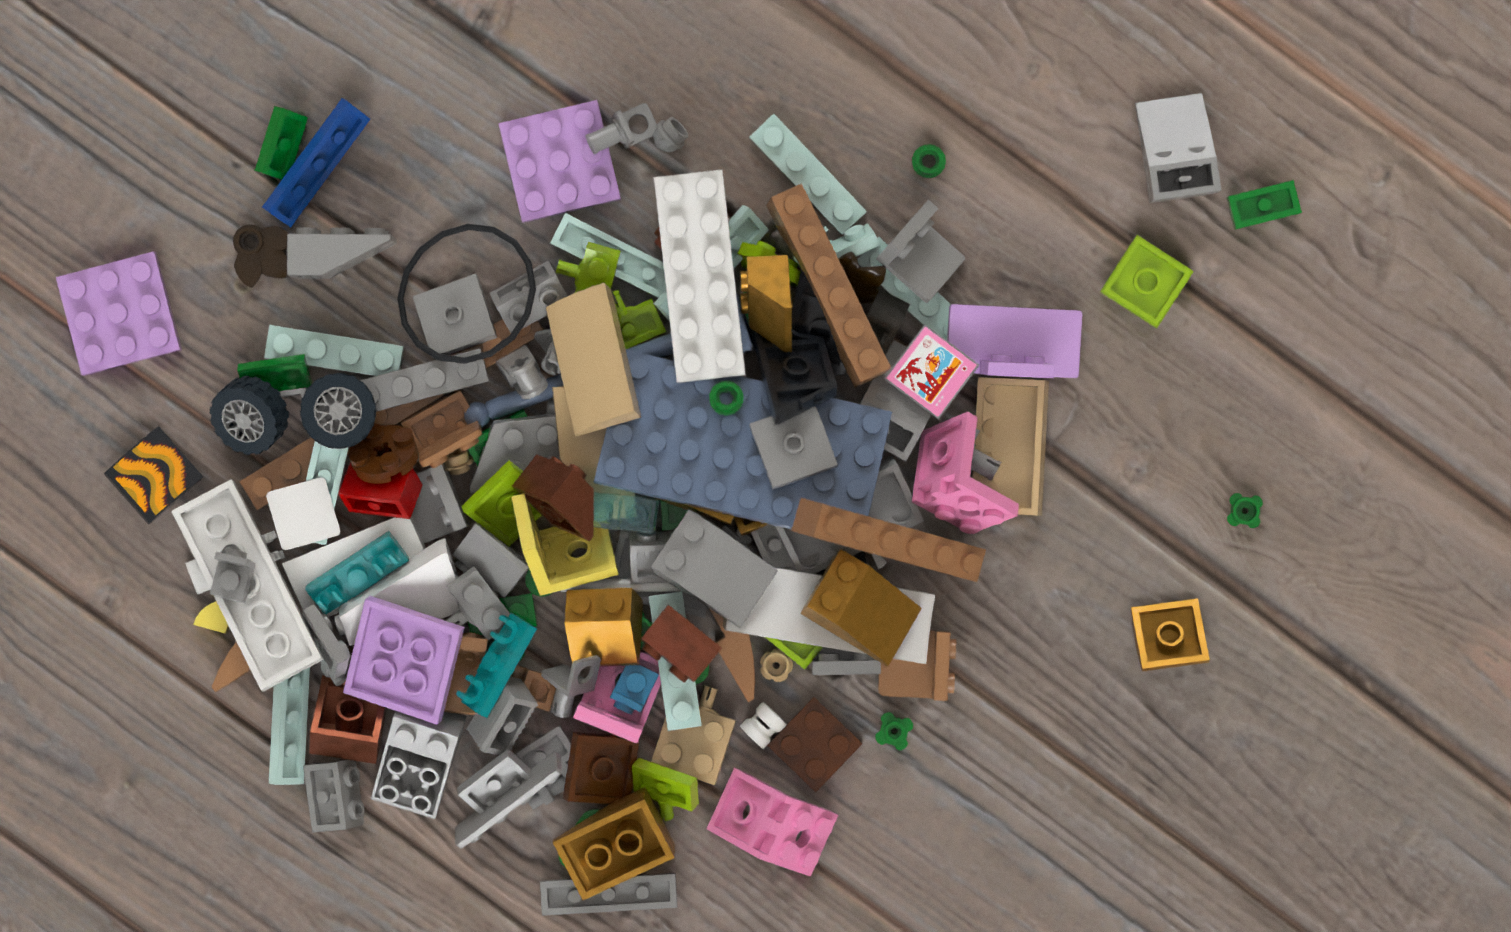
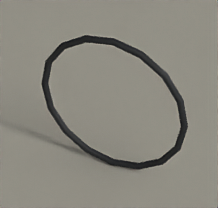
[397,224,536,364]

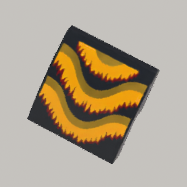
[104,426,203,525]

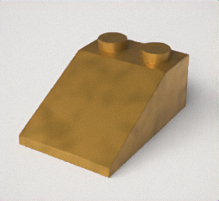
[800,549,922,667]
[552,787,675,900]

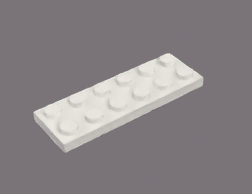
[654,170,745,383]
[171,479,324,692]

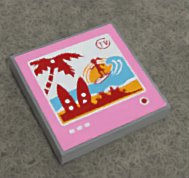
[884,324,980,420]

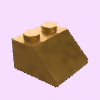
[740,255,792,352]
[564,588,643,667]

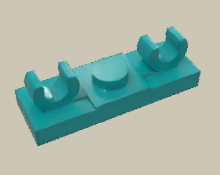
[305,531,409,615]
[456,613,537,718]

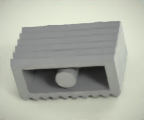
[466,677,538,755]

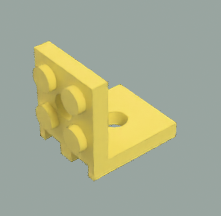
[511,493,619,596]

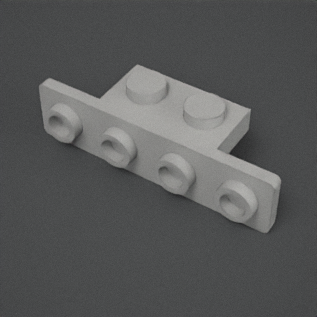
[455,749,562,849]

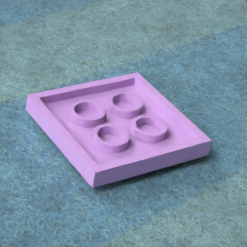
[498,100,621,223]
[56,251,182,376]
[343,596,465,725]

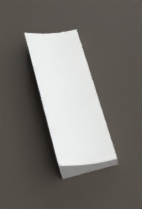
[723,566,935,664]

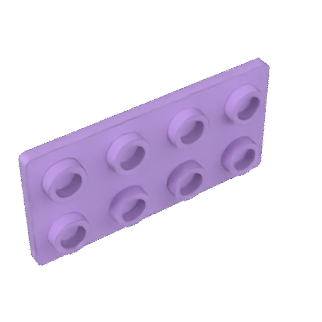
[947,304,1082,378]

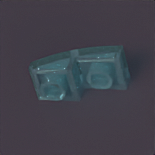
[594,492,659,534]

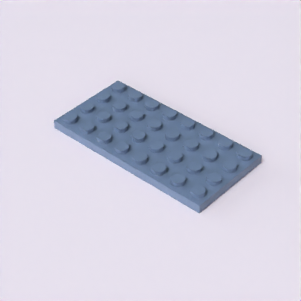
[594,350,892,529]

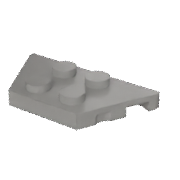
[469,413,559,493]

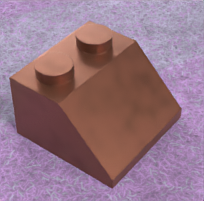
[512,454,594,541]
[641,604,722,683]
[309,675,386,764]

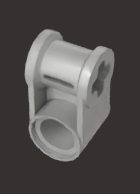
[496,344,548,399]

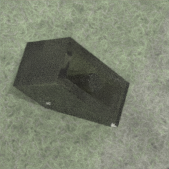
[866,289,910,355]

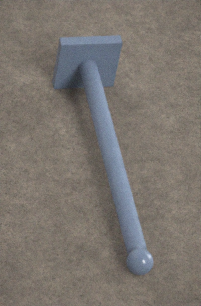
[464,292,755,428]

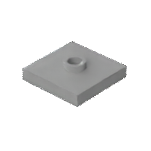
[413,274,498,360]
[749,406,838,490]

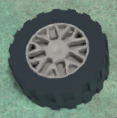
[300,373,376,449]
[209,376,289,455]

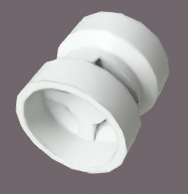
[740,702,787,749]

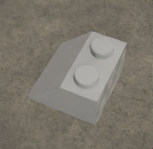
[452,523,529,598]

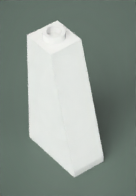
[334,538,460,646]

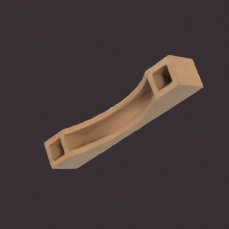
[766,183,891,388]
[791,498,986,582]

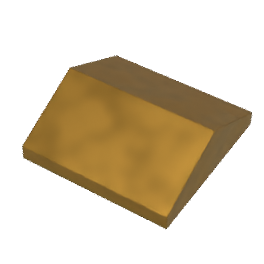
[1131,599,1210,671]

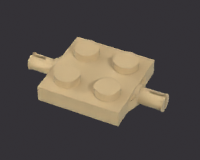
[651,685,737,785]

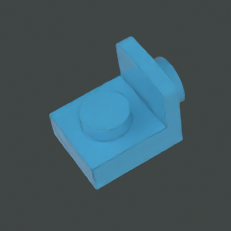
[610,664,659,715]

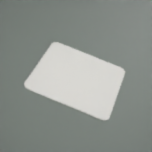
[266,477,340,550]

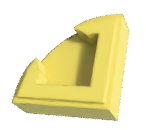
[193,602,229,634]

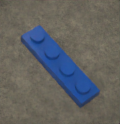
[262,98,370,228]

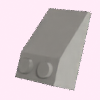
[651,509,778,628]

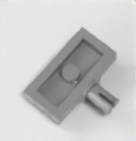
[446,566,510,640]

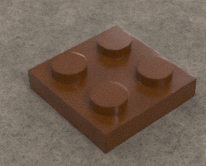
[767,696,863,792]
[563,732,640,804]

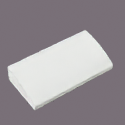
[282,516,426,617]

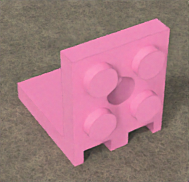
[912,412,1019,534]
[573,651,661,743]
[707,768,838,877]

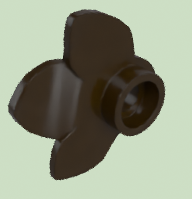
[233,224,289,288]
[838,252,886,304]

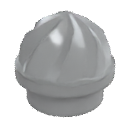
[653,117,688,152]

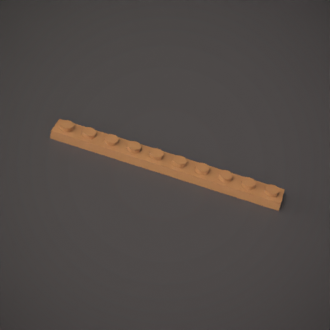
[239,319,544,510]

